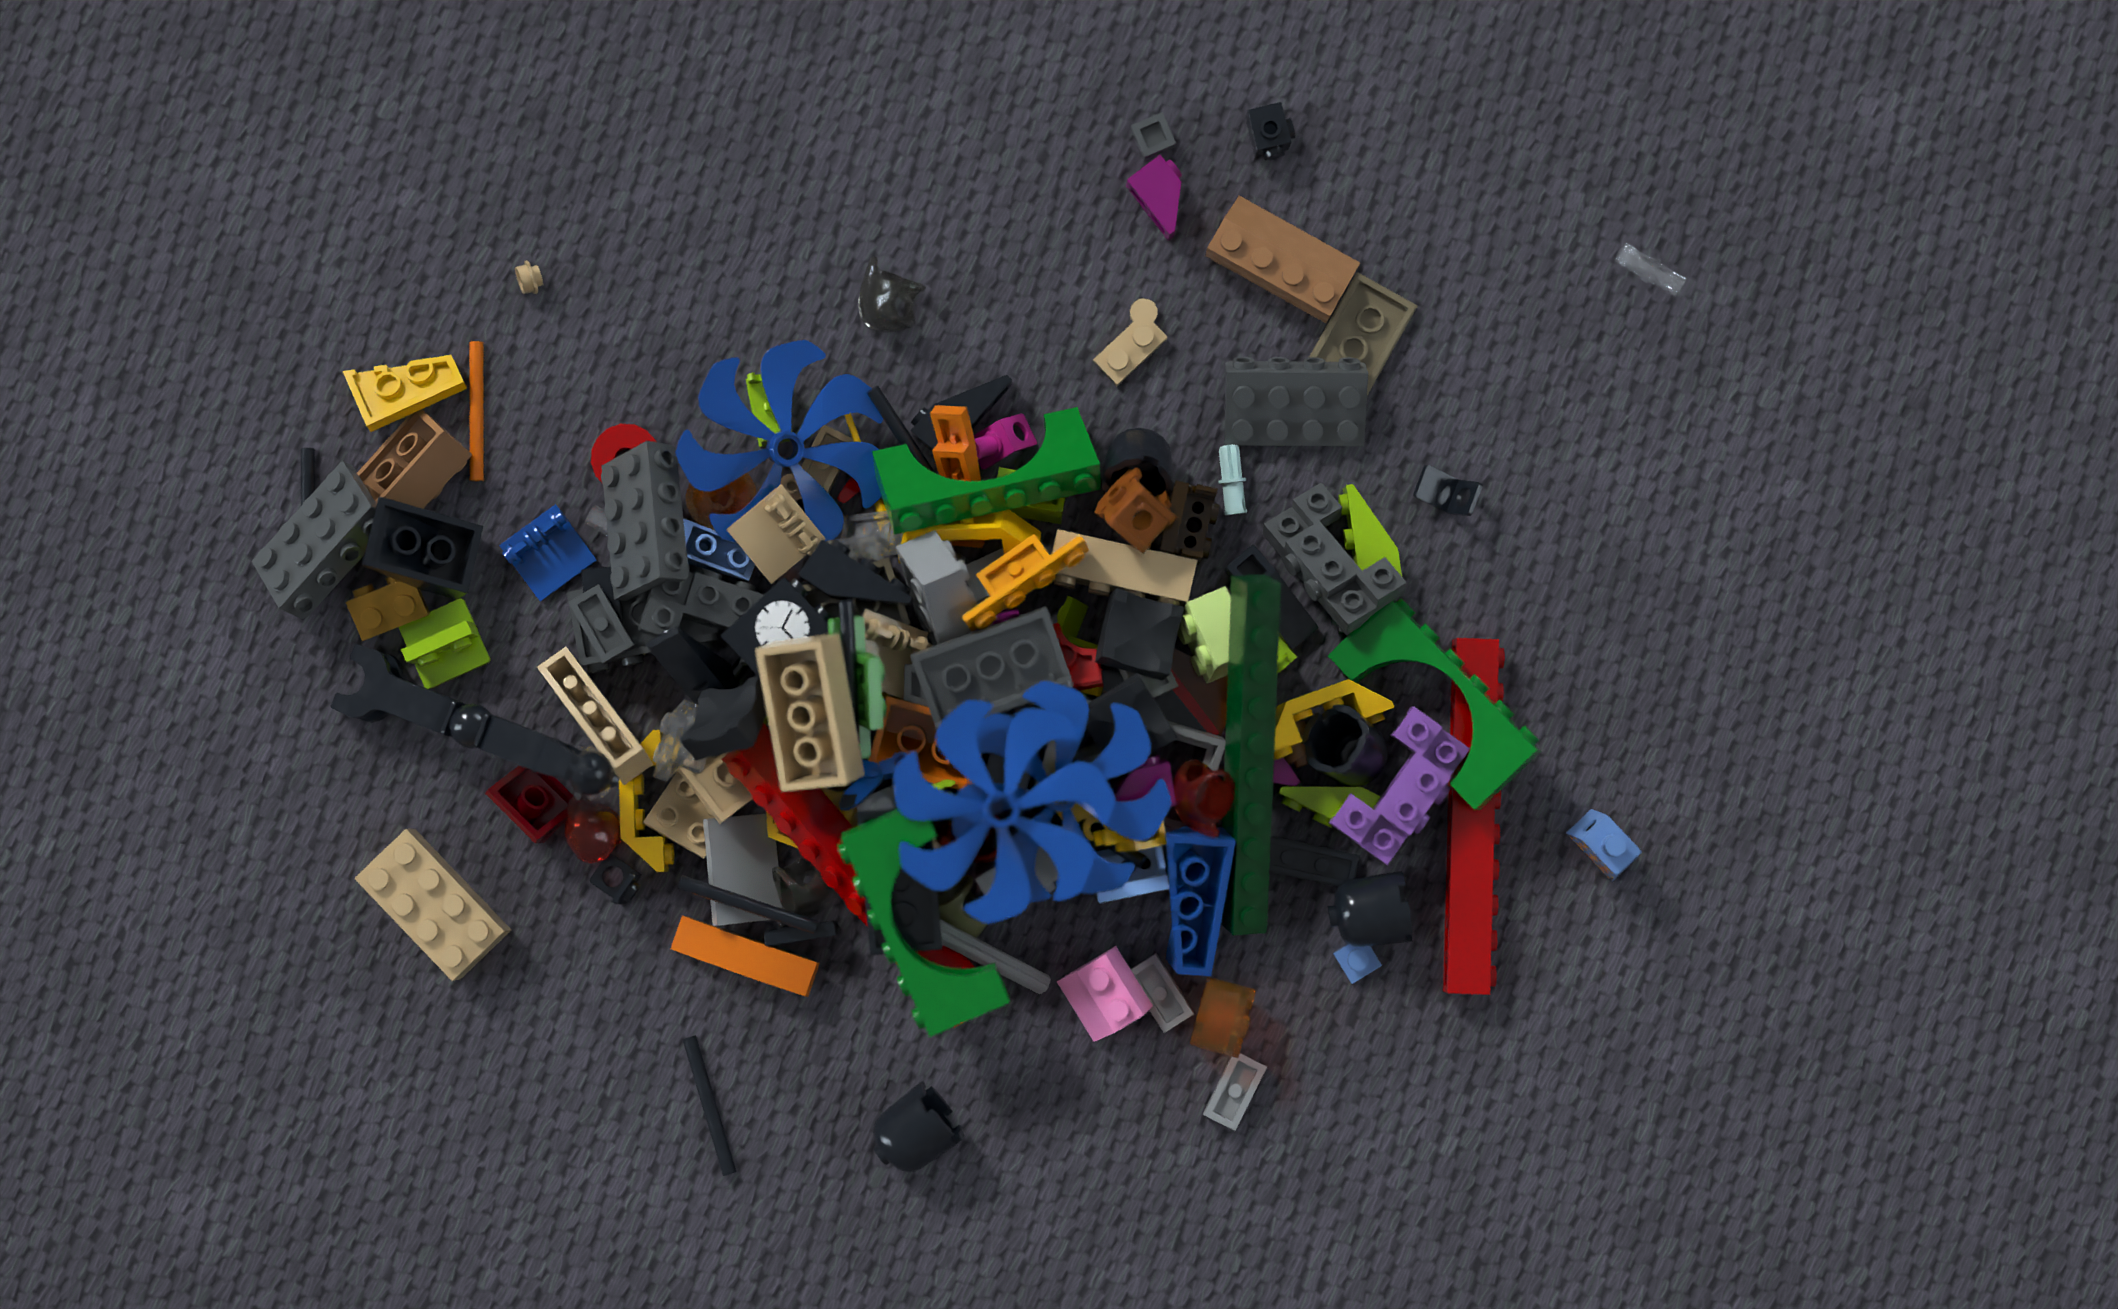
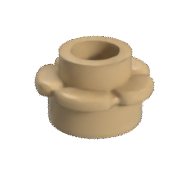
[515,260,543,294]

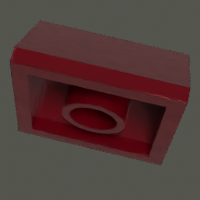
[485,765,582,843]

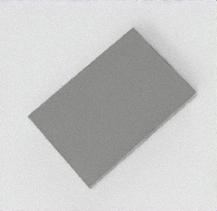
[703,814,782,926]

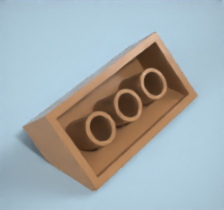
[1205,196,1360,323]
[357,409,472,509]

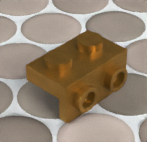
[346,577,430,641]

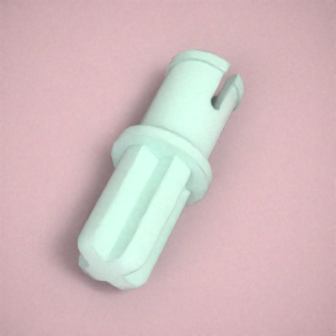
[1218,444,1247,515]

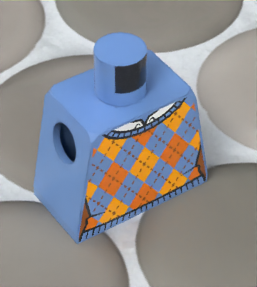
[1566,809,1642,882]

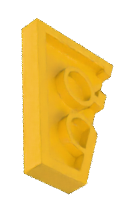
[343,355,467,432]

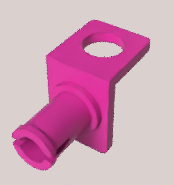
[974,414,1037,469]

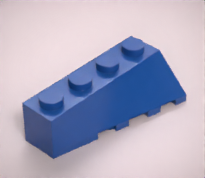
[1165,825,1236,976]

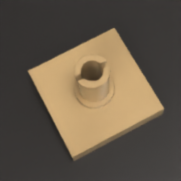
[676,753,753,824]

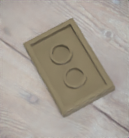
[1309,272,1418,395]

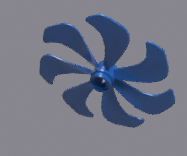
[675,340,883,555]
[952,681,1172,902]
[894,700,1116,924]

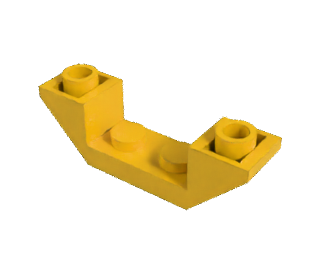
[898,510,1041,563]
[1274,679,1395,760]
[619,730,675,872]

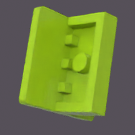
[399,598,491,689]

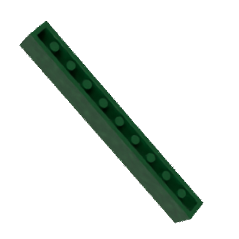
[1221,575,1281,935]

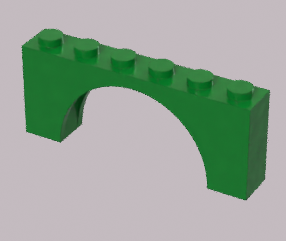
[872,407,1101,535]
[1328,598,1541,810]
[838,809,1010,1037]

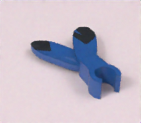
[839,752,907,811]

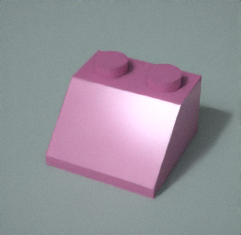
[1057,946,1153,1042]

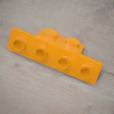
[962,534,1089,631]

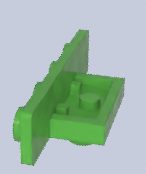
[828,616,887,759]

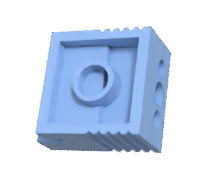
[1096,846,1169,903]

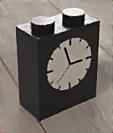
[721,577,833,676]

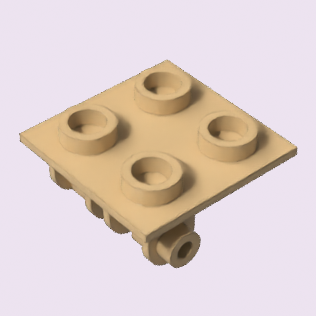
[726,484,826,584]
[863,609,932,699]
[643,771,732,859]

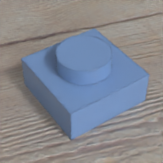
[1333,944,1382,984]

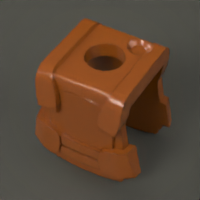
[1094,468,1178,554]

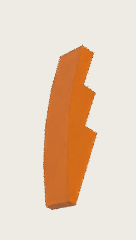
[930,405,985,548]
[671,915,820,997]

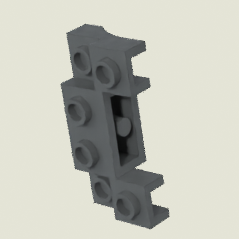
[1263,483,1407,635]
[638,570,763,666]

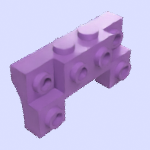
[1329,706,1470,865]

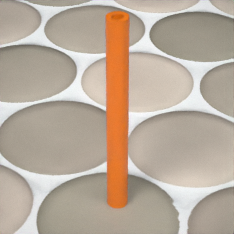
[469,341,484,481]

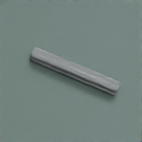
[940,919,1051,994]

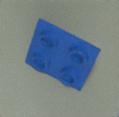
[499,504,597,602]

